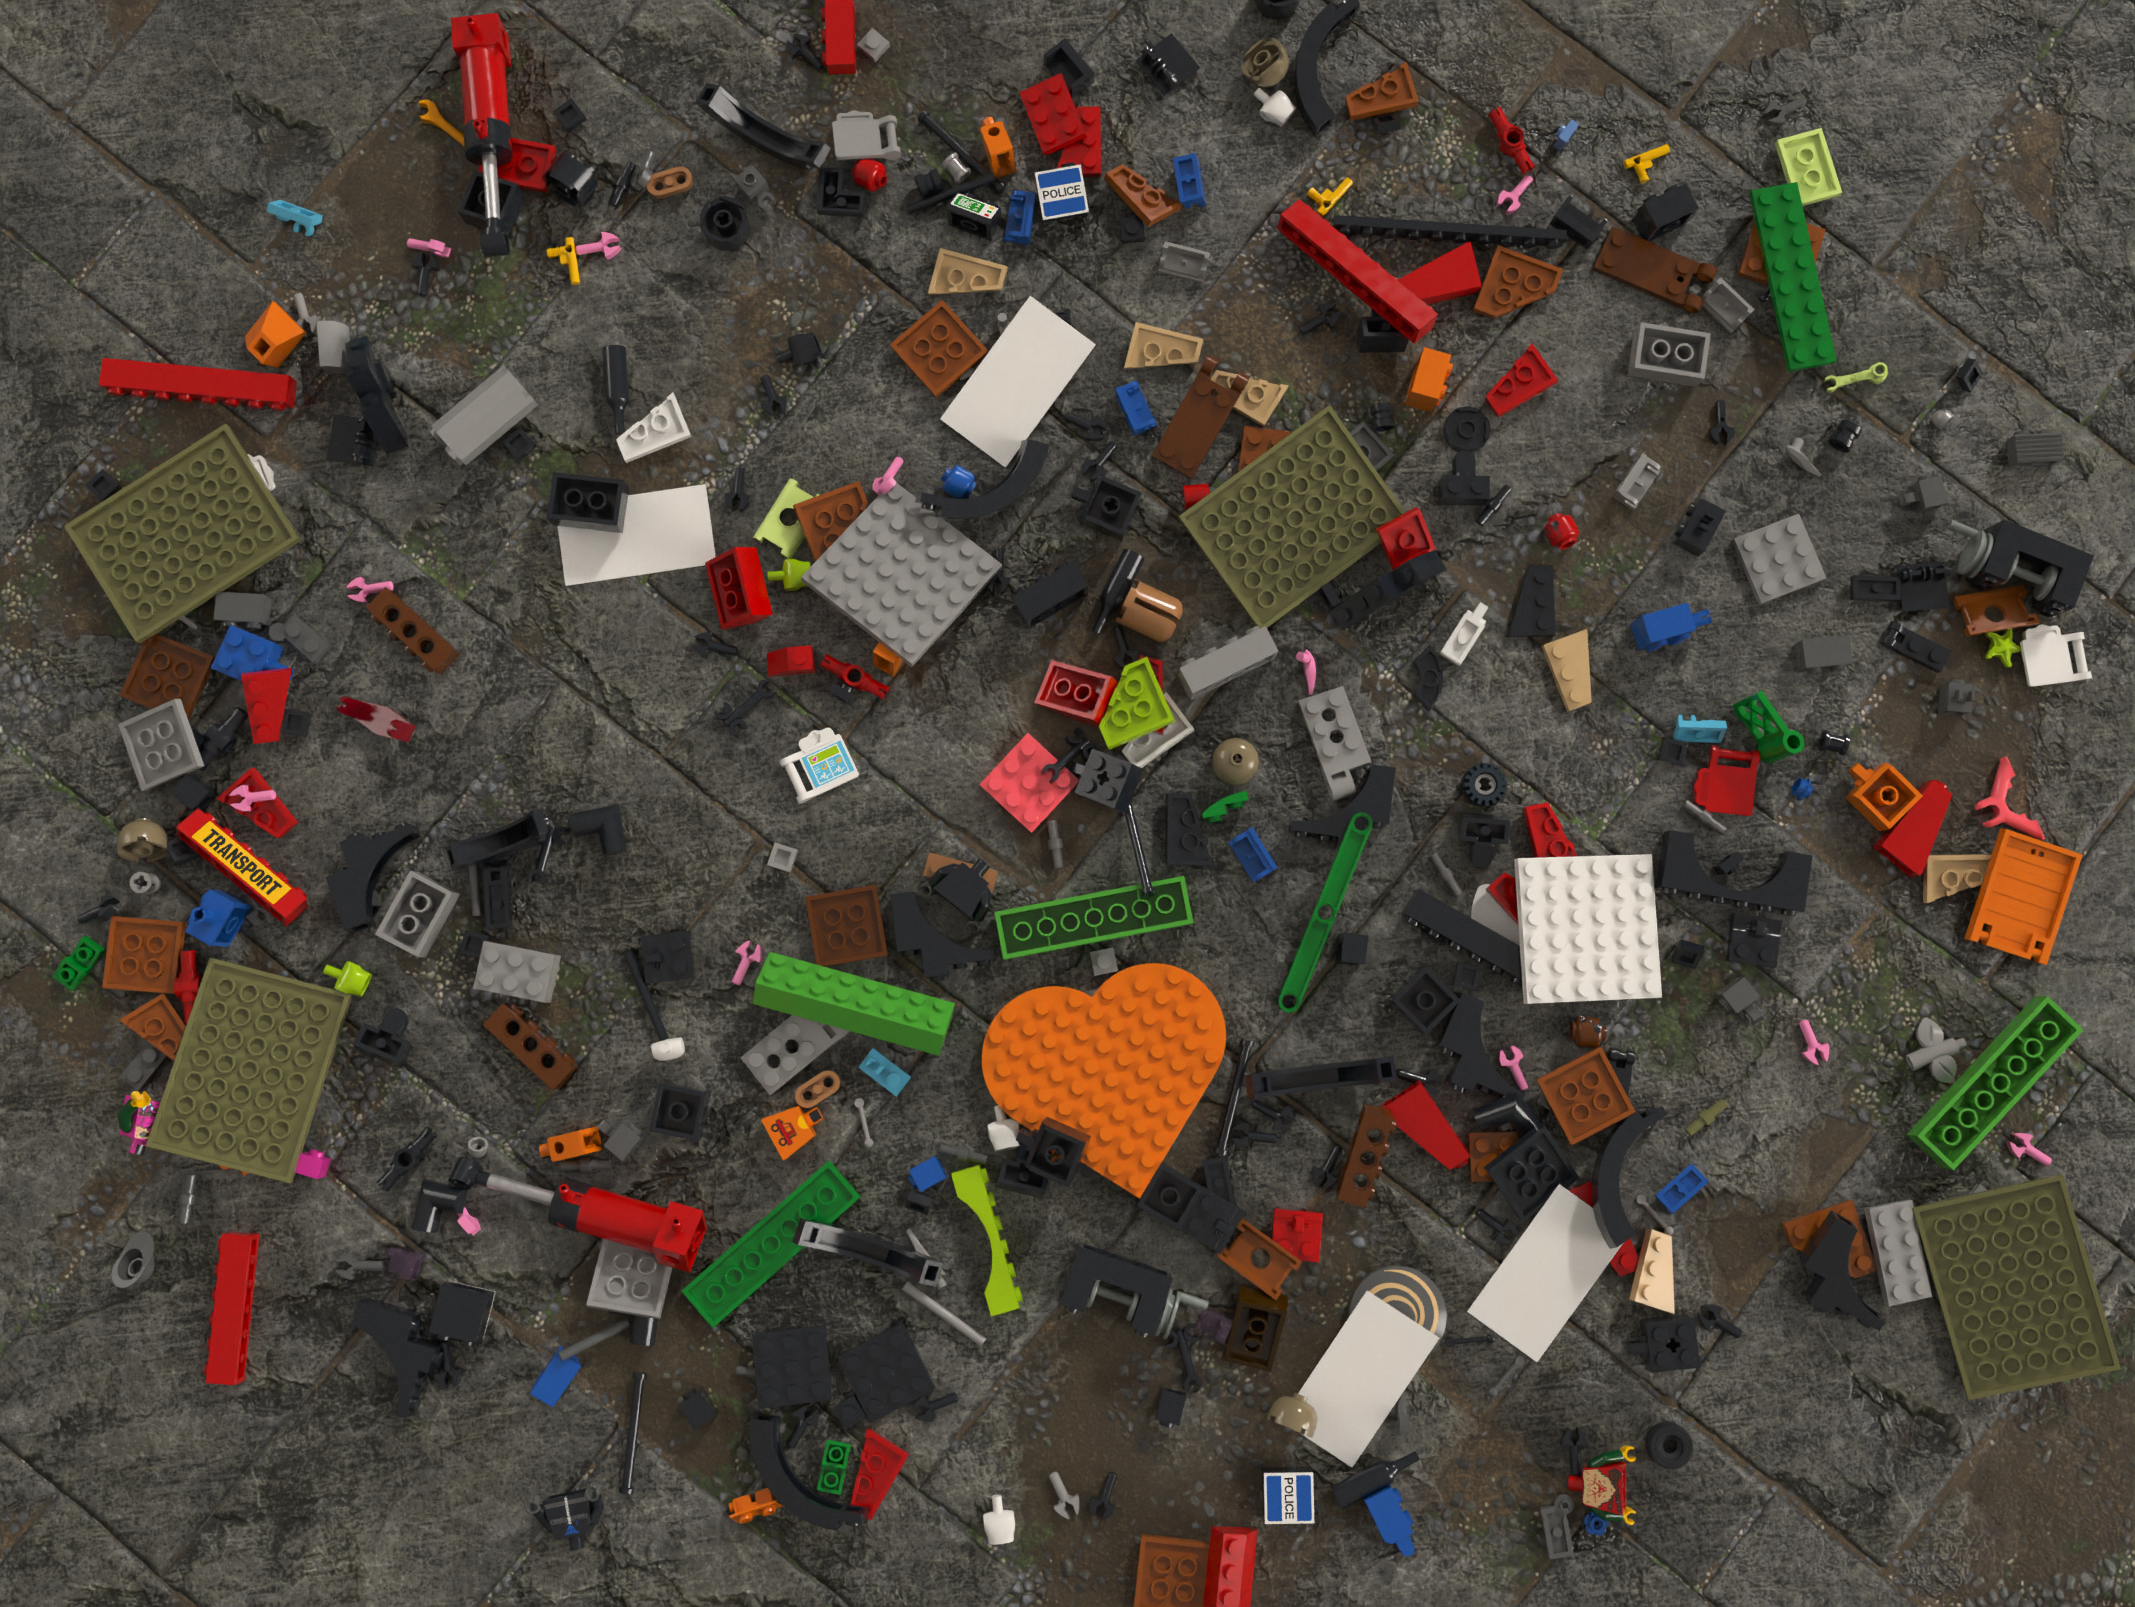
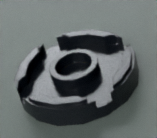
[1443,406,1491,453]

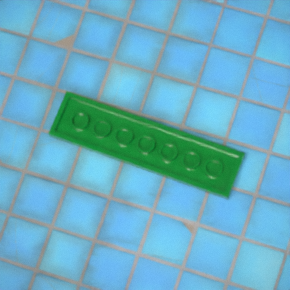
[1749,182,1837,372]
[681,1160,861,1328]

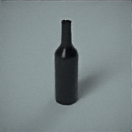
[602,345,630,435]
[1092,549,1145,635]
[1331,1451,1420,1510]

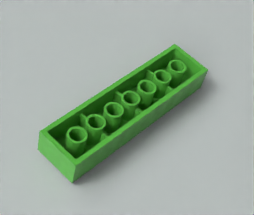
[995,876,1193,960]
[753,952,955,1056]
[1906,996,2083,1170]

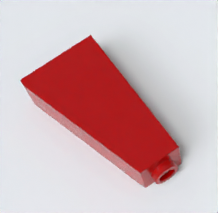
[1398,242,1482,305]
[1873,779,1953,878]
[1380,1080,1470,1170]

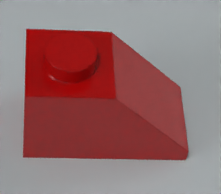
[767,645,816,677]

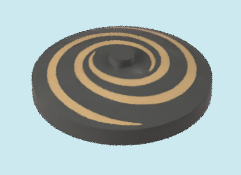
[1348,1265,1447,1354]

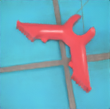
[1975,756,2045,840]

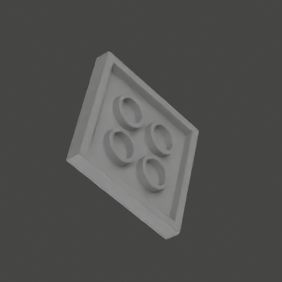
[1731,514,1826,605]
[118,699,204,791]
[586,1239,672,1319]

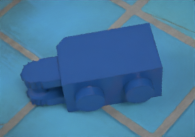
[1364,1485,1415,1557]

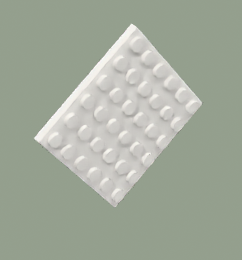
[1514,854,1662,1004]

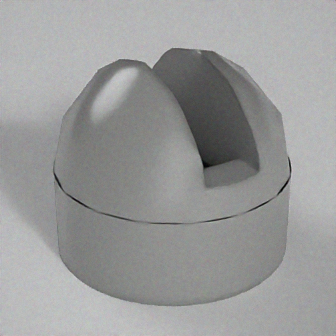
[1932,409,1954,430]
[468,1137,488,1158]

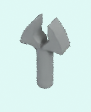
[293,293,320,338]
[1049,1472,1079,1519]

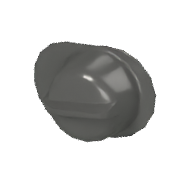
[111,1231,155,1288]

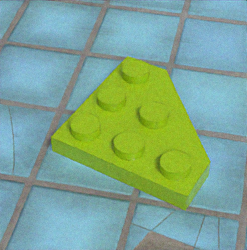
[1099,657,1175,750]

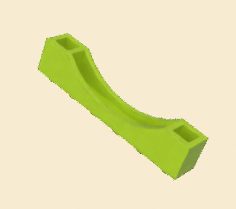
[951,1164,1023,1316]

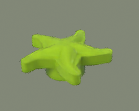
[1985,629,2021,668]

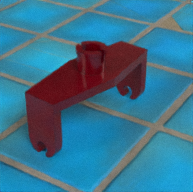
[336,696,415,743]

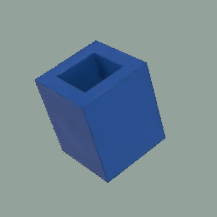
[908,1155,947,1192]

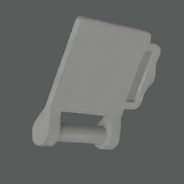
[832,110,901,160]

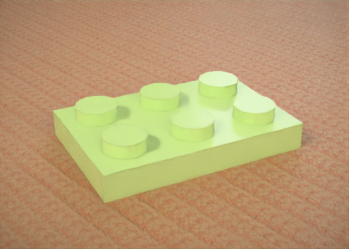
[1774,128,1842,206]

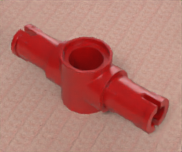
[1488,107,1535,175]
[820,654,890,700]
[174,950,203,1023]

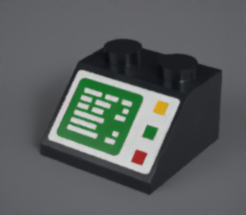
[946,192,1002,241]

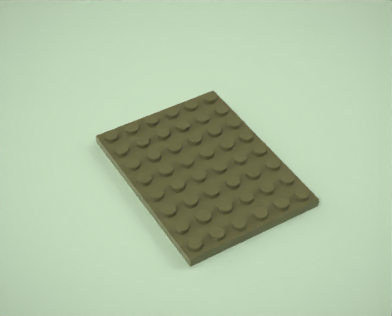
[1178,405,1406,629]
[64,424,302,644]
[146,958,353,1183]
[1912,1174,2121,1400]

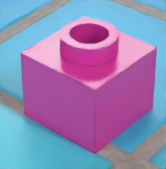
[295,1149,331,1179]

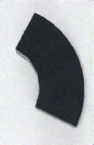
[1412,645,1443,712]

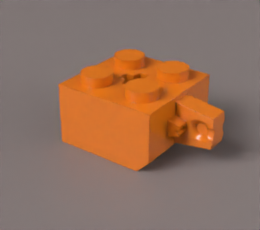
[1845,762,1923,831]

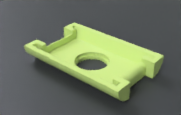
[753,478,819,559]

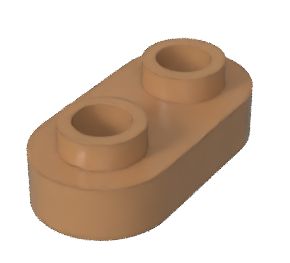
[646,166,693,199]
[795,1070,841,1108]

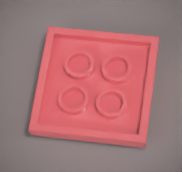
[979,733,1079,833]

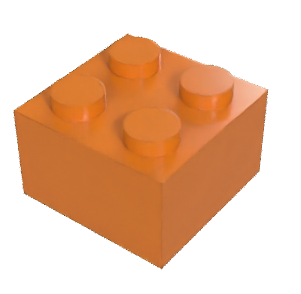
[1404,347,1453,412]

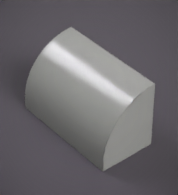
[317,321,350,375]

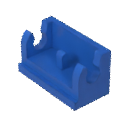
[1173,153,1207,209]
[1004,190,1036,245]
[1115,381,1157,436]
[1228,827,1277,883]
[1655,1163,1709,1216]
[530,1346,581,1408]

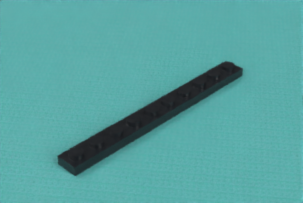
[1331,215,1567,249]

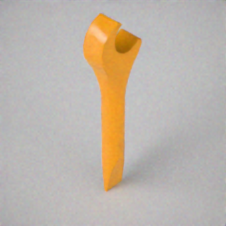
[419,100,464,146]

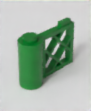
[1732,690,1804,764]

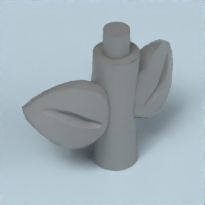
[1906,1017,1967,1083]

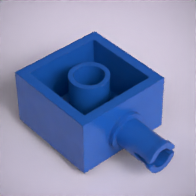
[1630,603,1712,652]
[211,625,294,681]
[185,889,252,947]

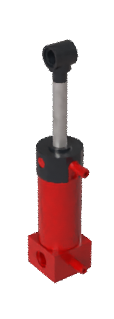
[451,13,513,258]
[449,1157,707,1273]

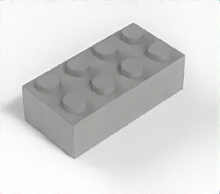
[1177,626,1279,700]

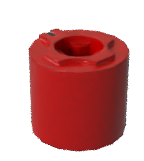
[1182,483,1210,511]

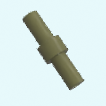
[1685,1098,1728,1136]

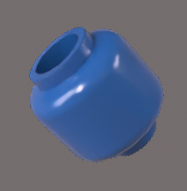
[940,465,977,499]

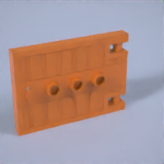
[1964,828,2083,965]

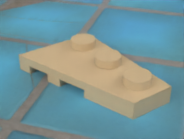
[1629,1229,1675,1314]

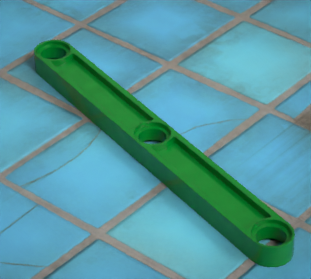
[1278,812,1373,1013]

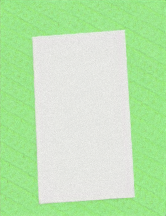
[940,296,1096,468]
[558,484,716,586]
[1467,1184,1622,1362]
[1298,1291,1439,1467]

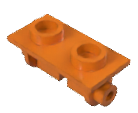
[729,1488,783,1524]

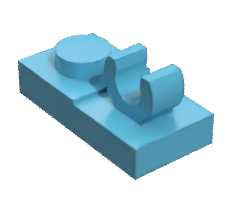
[267,200,323,236]
[1673,715,1727,743]
[858,1048,911,1097]

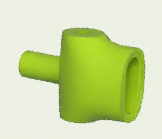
[768,559,811,591]
[323,961,372,997]

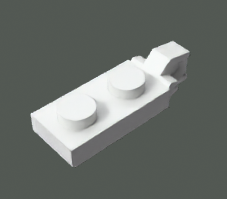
[1439,602,1488,666]

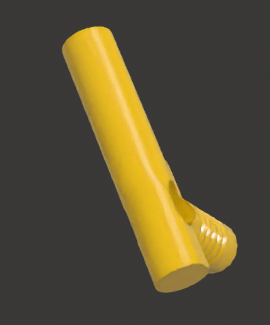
[1623,144,1670,184]
[1307,177,1353,218]
[547,237,580,285]

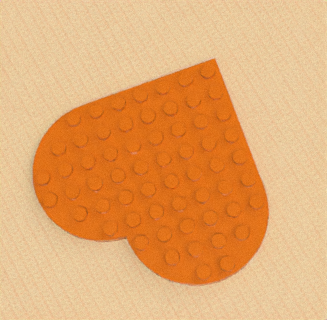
[982,963,1226,1199]

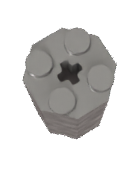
[429,365,538,466]

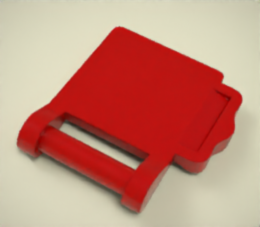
[1692,745,1760,816]

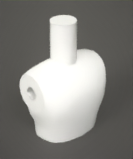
[1254,88,1296,127]
[651,1037,685,1061]
[987,1105,1020,1152]
[983,1495,1015,1545]

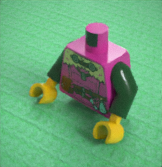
[117,1091,160,1155]

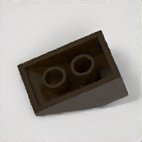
[1223,1284,1288,1372]

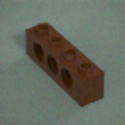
[366,587,460,674]
[483,1003,578,1090]
[1336,1103,1396,1208]

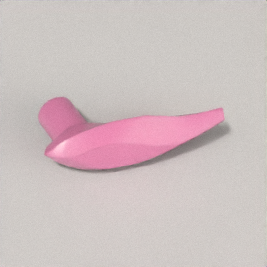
[1296,649,1316,695]

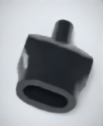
[777,332,822,367]

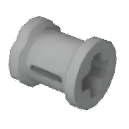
[941,153,971,185]
[130,872,161,894]

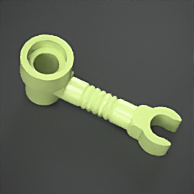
[1824,362,1888,392]

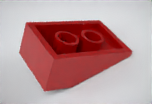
[1034,660,1118,728]

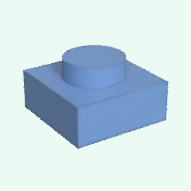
[1554,119,1579,151]

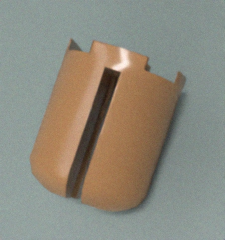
[1116,579,1183,642]

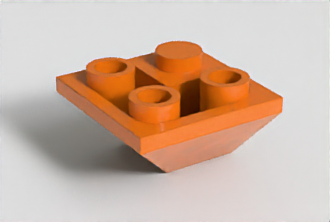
[245,301,306,368]

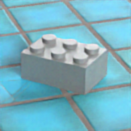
[1627,322,1711,387]
[375,870,460,958]
[473,941,561,1003]

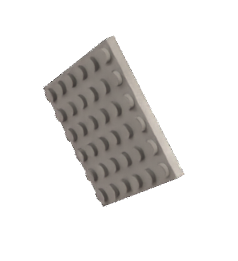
[801,483,1002,667]

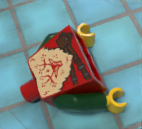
[1568,1445,1636,1525]

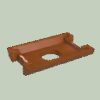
[1954,585,2040,636]
[1217,1218,1302,1300]

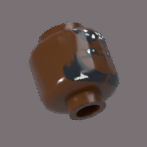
[1569,1016,1607,1049]

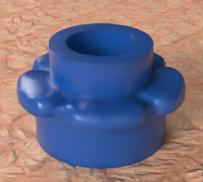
[1791,777,1813,800]
[1584,1512,1608,1536]

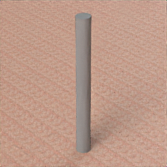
[902,1281,986,1346]

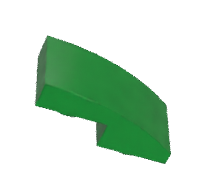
[1201,791,1248,823]
[52,936,106,991]
[817,1440,851,1495]

